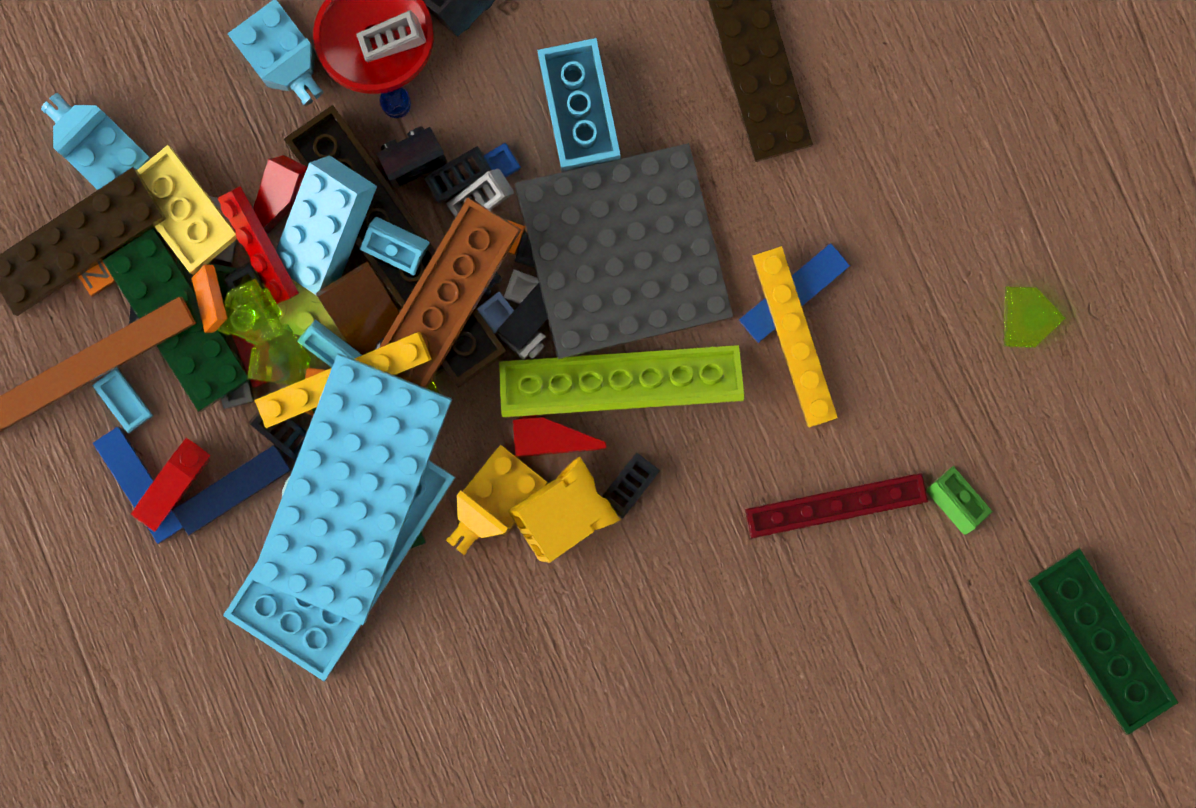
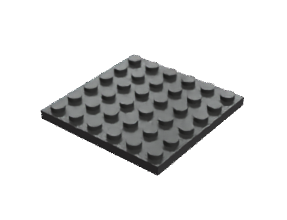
[515,143,733,359]

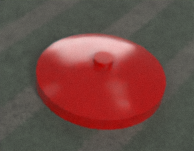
[313,0,434,94]

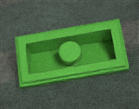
[926,466,993,535]

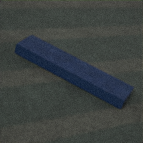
[172,445,291,536]

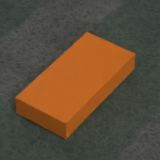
[192,265,227,333]

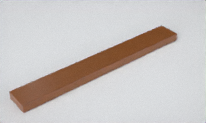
[0,297,196,432]

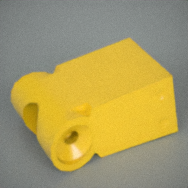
[508,456,620,563]

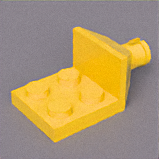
[446,444,548,555]

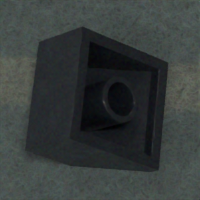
[423,0,495,37]
[376,126,448,189]

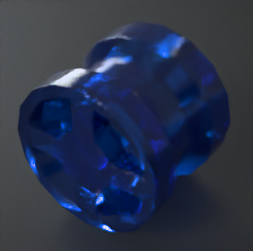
[380,87,411,119]

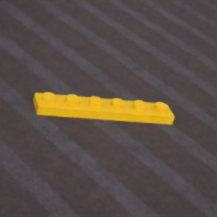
[752,246,838,427]
[254,332,432,428]

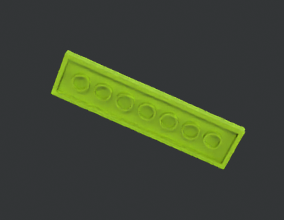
[499,345,744,417]

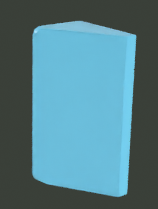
[359,217,430,275]

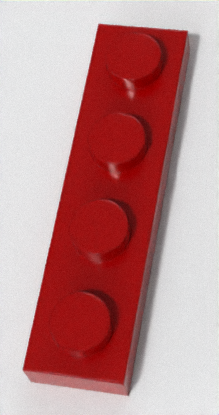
[217,186,299,305]

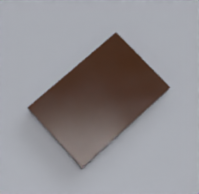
[316,261,400,355]

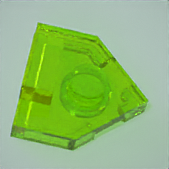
[218,278,285,346]
[1004,286,1066,348]
[247,324,311,386]

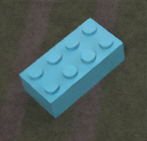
[537,38,621,172]
[276,156,377,296]

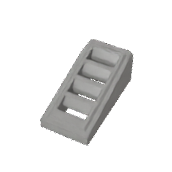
[357,10,426,62]
[446,169,514,218]

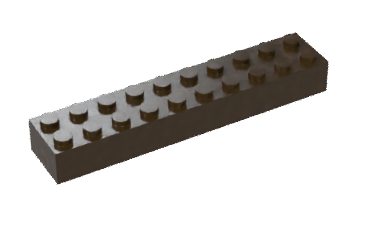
[284,105,507,388]

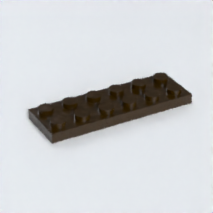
[707,0,813,162]
[0,167,166,316]

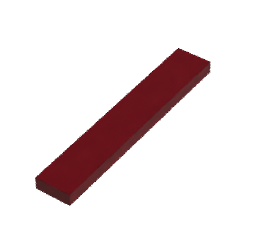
[744,473,928,539]

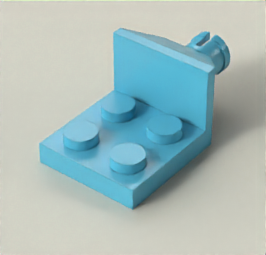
[228,0,324,106]
[41,93,151,190]

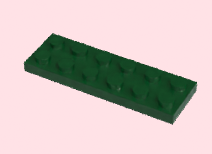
[103,228,251,413]
[1027,548,1179,735]

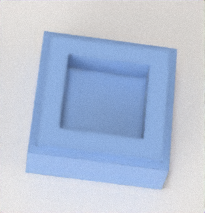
[477,292,514,334]

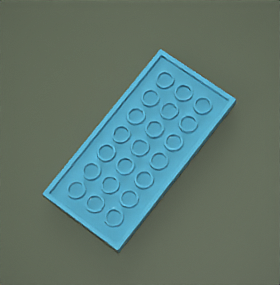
[251,353,452,625]
[223,460,456,681]

